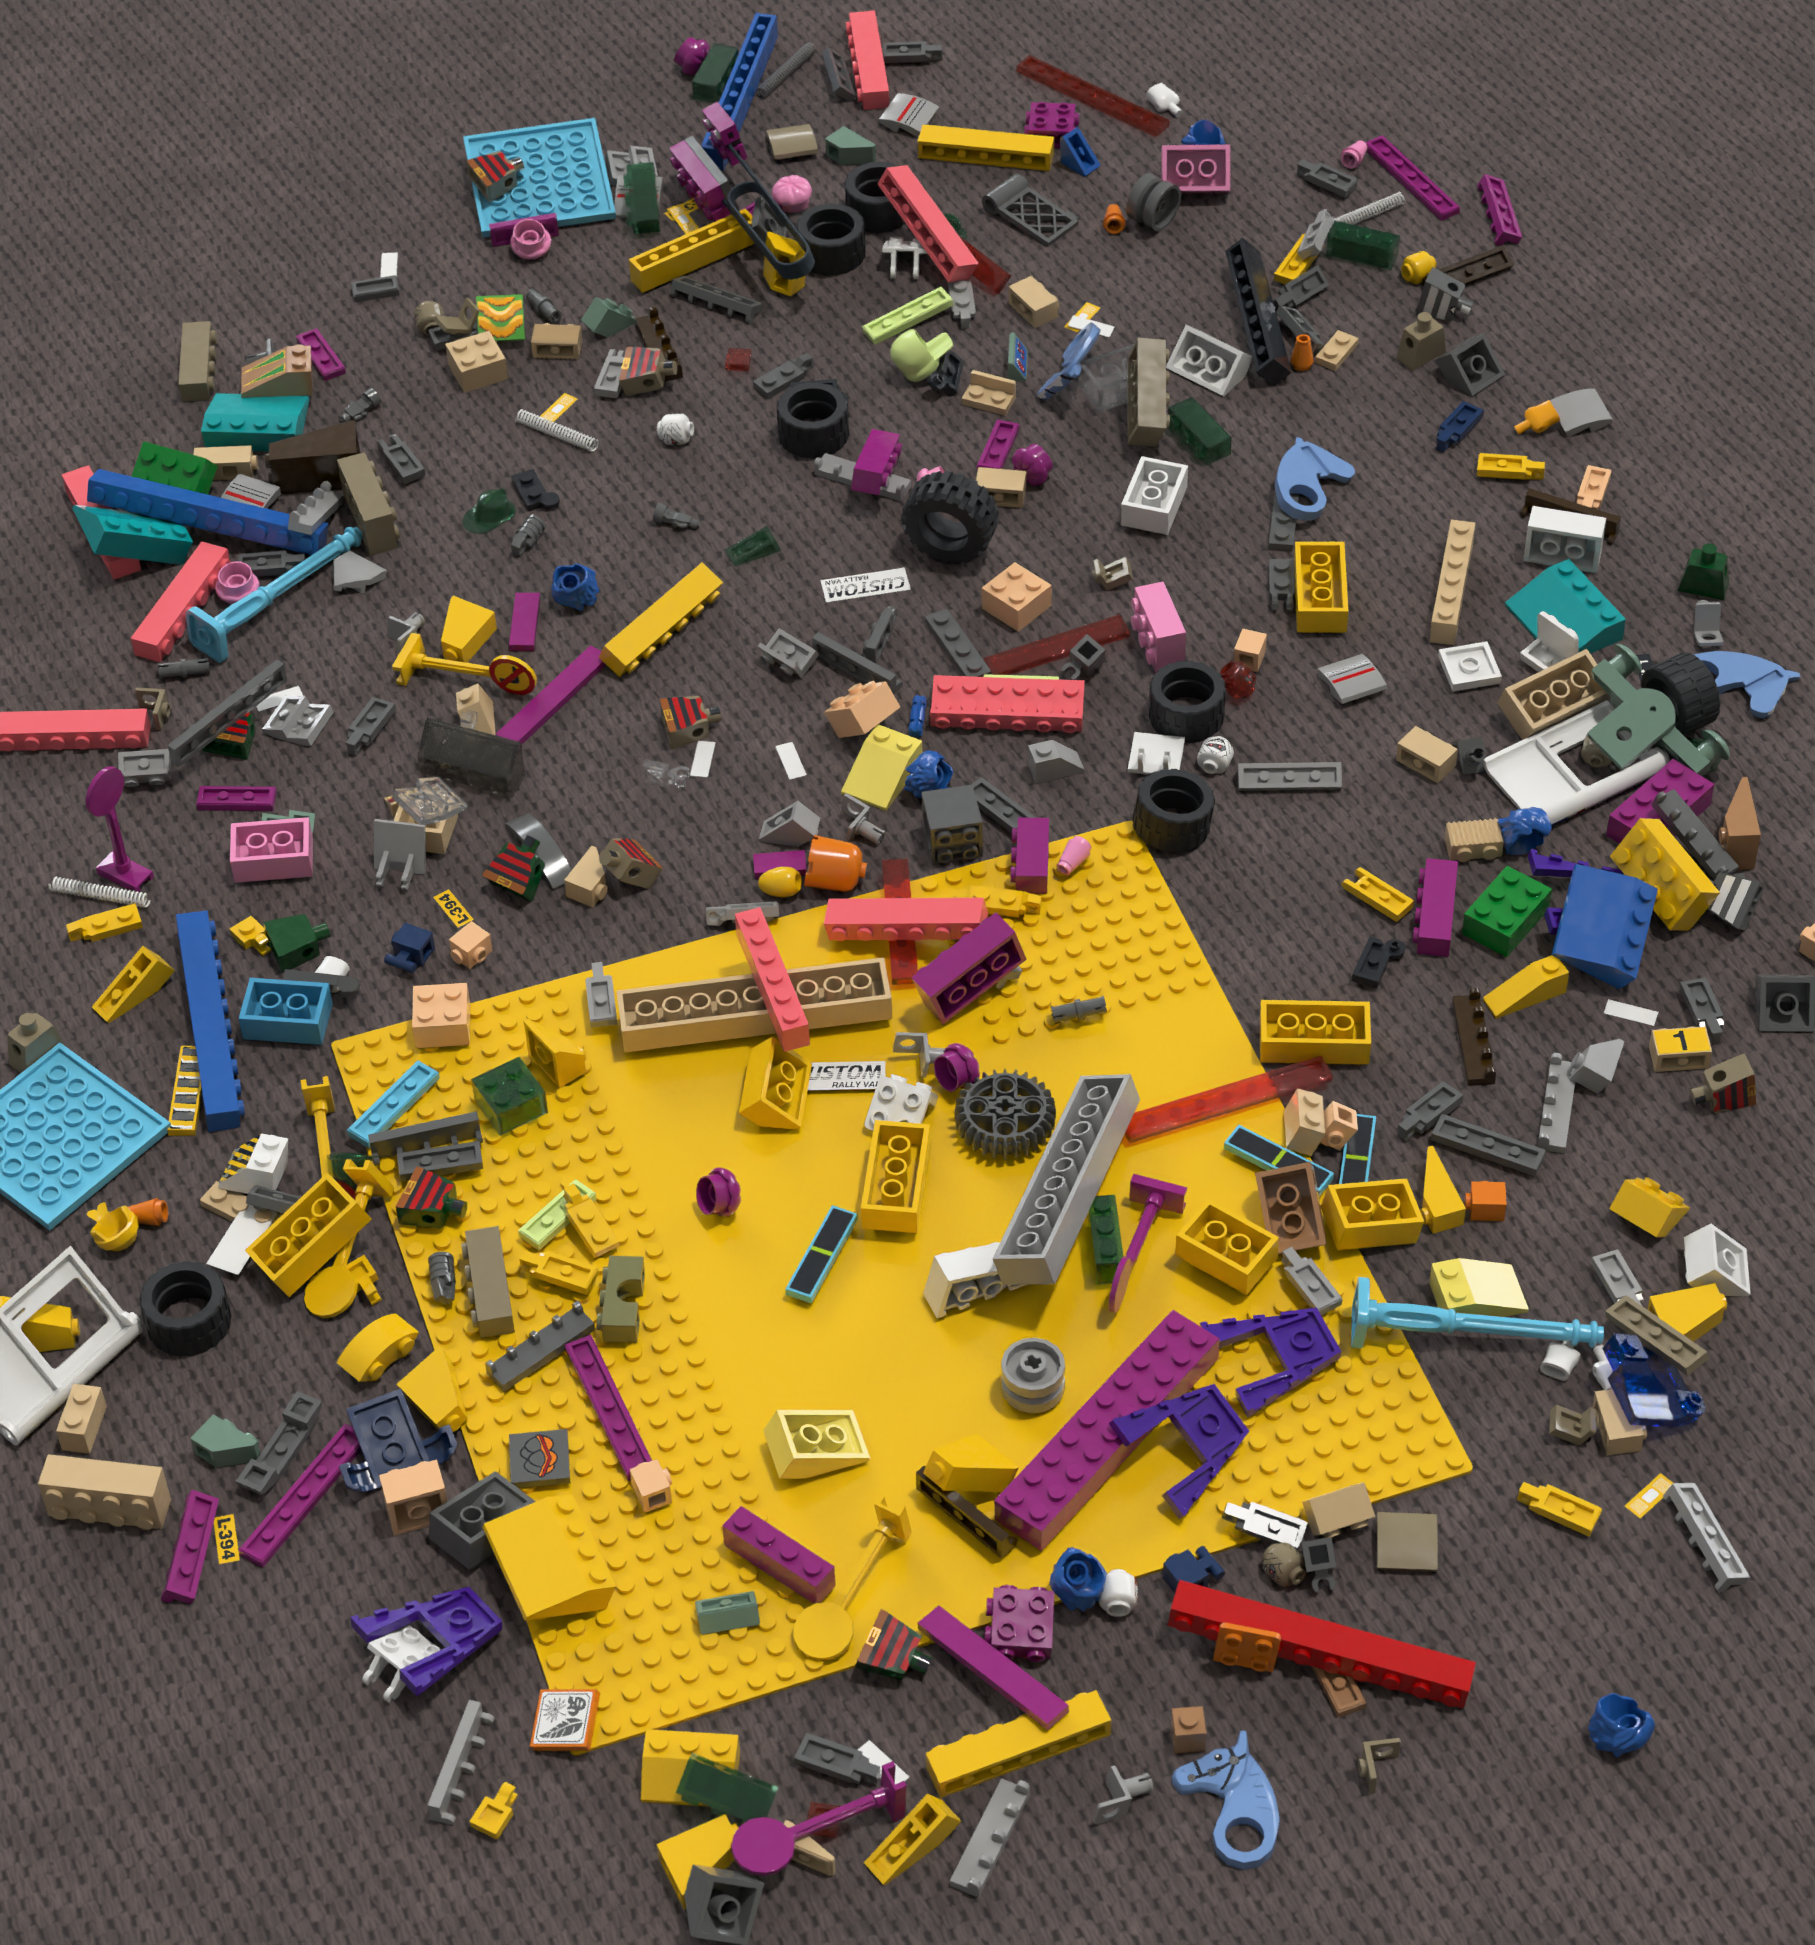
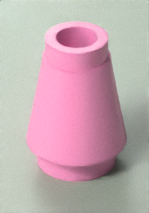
[1341,141,1367,168]
[1056,836,1092,875]

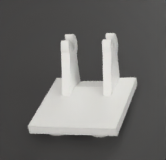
[882,237,928,279]
[1128,732,1185,774]
[362,1625,441,1703]

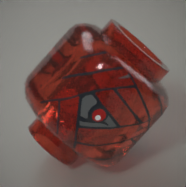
[1219,661,1256,698]

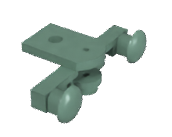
[1587,644,1730,776]

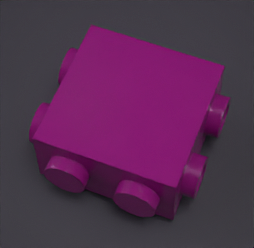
[1024,102,1080,148]
[985,1585,1054,1662]

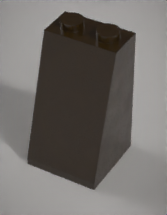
[265,420,361,494]

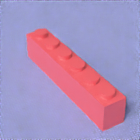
[846,11,889,110]
[878,165,979,282]
[62,465,141,580]
[131,542,231,663]
[0,709,151,751]
[824,898,988,941]
[735,907,810,1052]

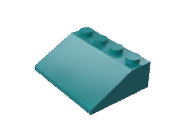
[201,393,309,451]
[72,505,193,565]
[1505,559,1626,654]

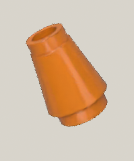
[1103,204,1126,234]
[1290,334,1314,371]
[128,1198,168,1226]

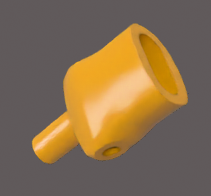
[1514,400,1561,435]

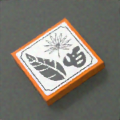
[530,1689,600,1751]

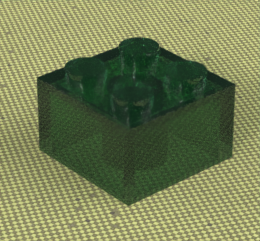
[471,1057,548,1136]

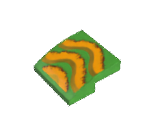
[476,294,525,341]

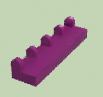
[1477,174,1522,246]
[161,1489,219,1604]

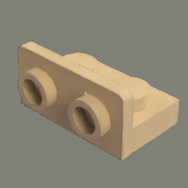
[962,370,1016,416]

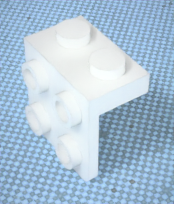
[1520,611,1579,672]
[864,1074,938,1131]

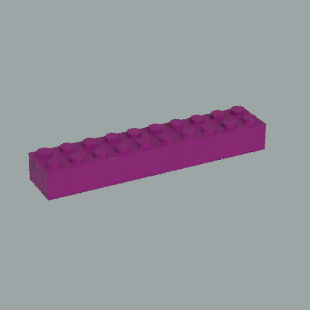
[994,1310,1219,1551]

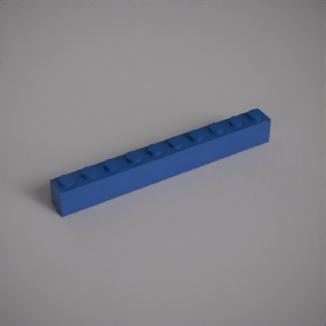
[701,13,778,171]
[87,469,329,555]
[176,911,245,1132]

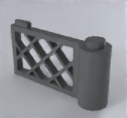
[982,174,1079,247]

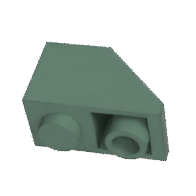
[825,126,876,165]
[581,297,636,337]
[190,1414,261,1468]

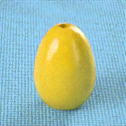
[758,866,802,898]

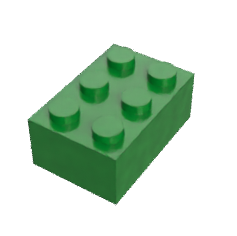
[131,441,218,495]
[1462,866,1552,957]

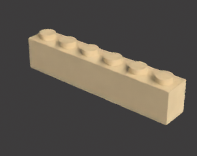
[1430,520,1475,645]

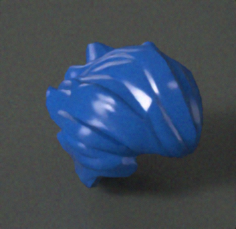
[1181,120,1226,145]
[551,563,599,611]
[904,750,954,798]
[1498,807,1552,855]
[1049,1547,1107,1611]
[1588,1693,1655,1757]

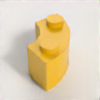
[336,1314,419,1382]

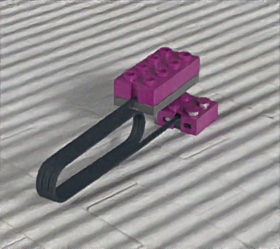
[669,102,815,280]

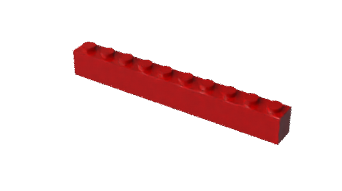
[1167,1580,1476,1709]

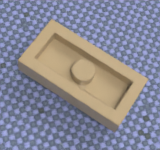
[1315,330,1359,371]

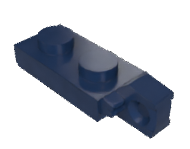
[1435,401,1484,453]

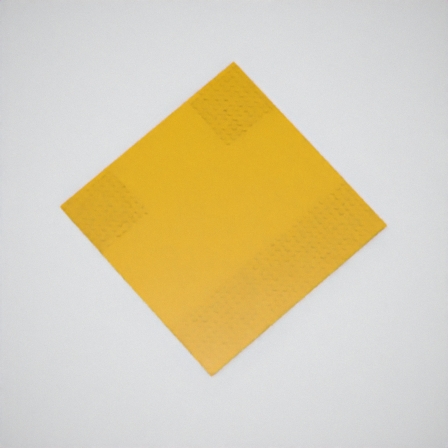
[331,821,1473,1756]

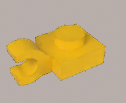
[230,916,271,956]
[346,1255,382,1306]
[469,1782,518,1840]

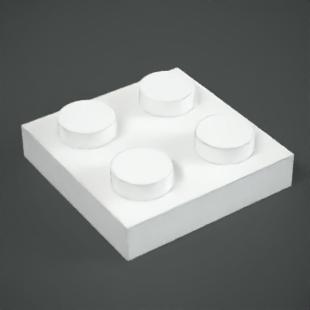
[1438,642,1502,692]

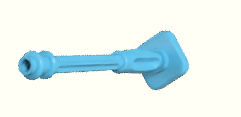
[185,527,363,663]
[1351,1277,1604,1348]

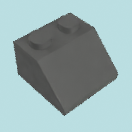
[1435,333,1505,396]
[1755,974,1815,1032]
[684,1864,764,1945]

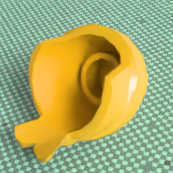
[87,1202,139,1251]

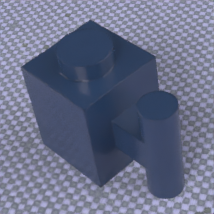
[384,923,435,973]
[1163,1546,1226,1593]

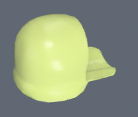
[890,329,953,382]

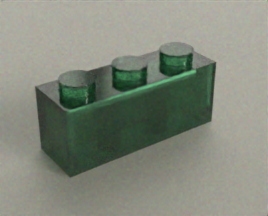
[692,43,739,103]
[623,162,661,234]
[1326,221,1400,270]
[1168,397,1232,465]
[1087,1195,1124,1285]
[676,1753,779,1824]

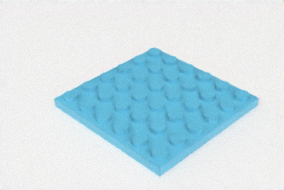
[463,118,616,238]
[0,1042,171,1230]

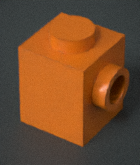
[1465,1181,1507,1221]

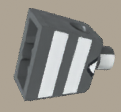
[1415,267,1474,321]
[1707,872,1766,931]

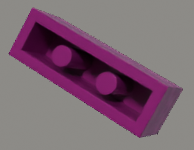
[1011,817,1049,894]

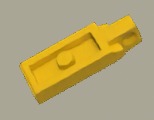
[1477,453,1545,480]
[968,885,1042,918]
[66,903,143,942]
[563,1183,620,1258]
[519,1250,599,1295]
[1517,1482,1602,1537]

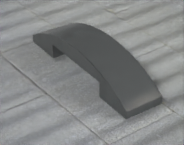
[505,813,572,891]
[236,1391,322,1495]

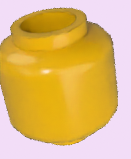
[1401,251,1437,284]

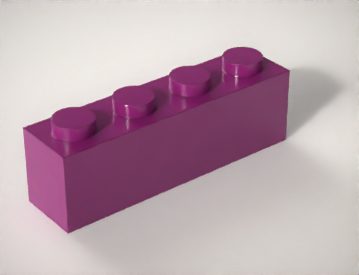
[851,429,903,495]
[1413,858,1458,957]
[722,1506,836,1604]

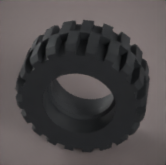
[901,471,999,564]

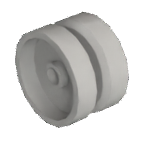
[1001,1338,1065,1413]

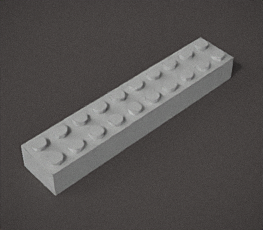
[993,1074,1140,1285]

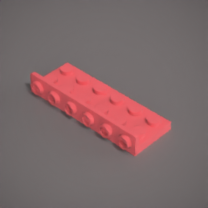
[930,675,1085,733]

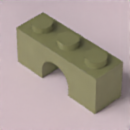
[597,1256,645,1343]

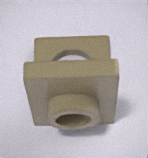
[434,298,480,335]
[135,688,170,731]
[1358,1738,1401,1794]

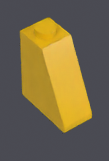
[441,596,497,663]
[1647,1283,1727,1342]
[0,1296,80,1352]
[396,1346,468,1432]
[923,1433,1019,1492]
[657,1814,738,1910]

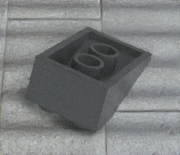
[429,1471,536,1570]

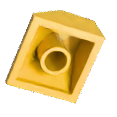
[524,1019,586,1088]

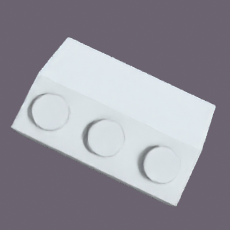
[1166,325,1253,396]

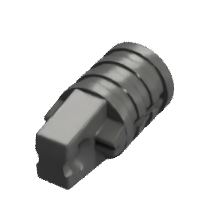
[511,515,546,557]
[428,1252,456,1304]

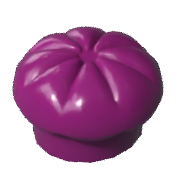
[673,37,710,75]
[1012,443,1053,486]
[934,1043,980,1092]
[696,1167,741,1217]

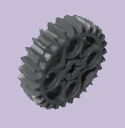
[954,1068,1056,1160]

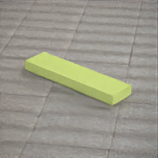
[862,287,954,345]

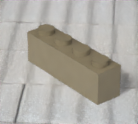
[179,321,217,402]
[461,1226,515,1338]

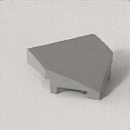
[332,551,387,593]

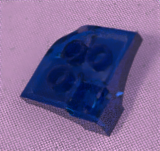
[1602,1334,1706,1427]

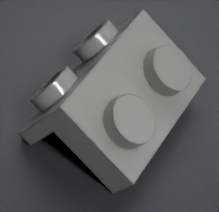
[757,628,819,678]
[118,749,172,787]

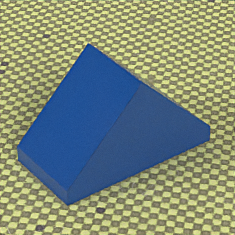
[1060,127,1100,176]

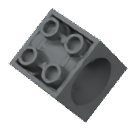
[921,784,983,864]

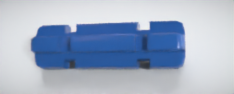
[908,695,927,738]

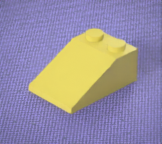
[841,724,922,811]
[1429,1258,1529,1317]
[763,1410,870,1479]

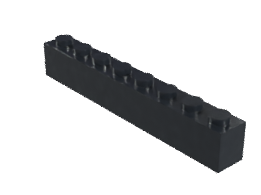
[1225,237,1292,386]

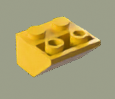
[763,232,806,296]
[1609,1177,1690,1237]

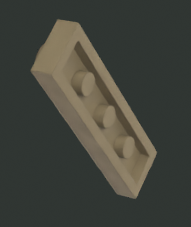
[1605,1295,1709,1376]

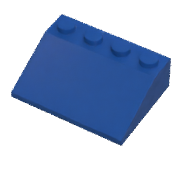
[1552,864,1658,989]

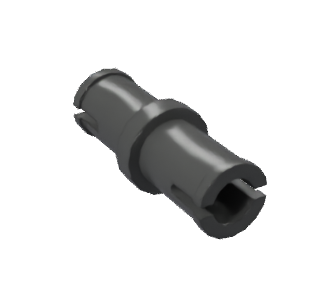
[526,289,562,323]
[158,658,210,679]
[1051,996,1107,1023]

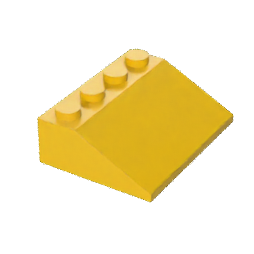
[482,1494,616,1621]

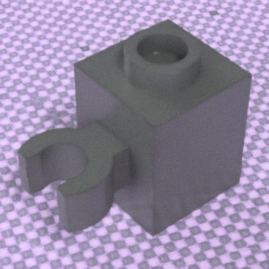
[1061,634,1105,680]
[1300,1537,1336,1592]

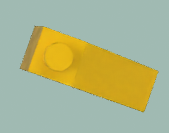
[92,946,175,1023]
[1482,955,1569,1019]
[1420,1146,1466,1234]
[864,1794,962,1885]

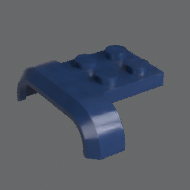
[339,1389,457,1493]

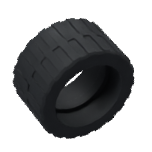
[844,161,906,233]
[796,203,866,276]
[777,382,849,458]
[1641,652,1721,736]
[1149,661,1226,743]
[1132,769,1215,853]
[139,1261,232,1357]

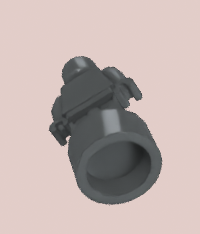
[340,388,382,423]
[653,503,700,529]

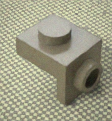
[1092,557,1133,591]
[1549,1404,1598,1445]

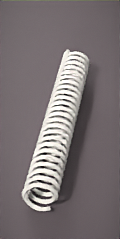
[1328,192,1405,234]
[515,409,599,452]
[48,876,150,908]

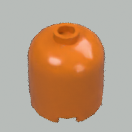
[804,835,867,892]

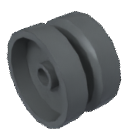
[1126,173,1181,232]

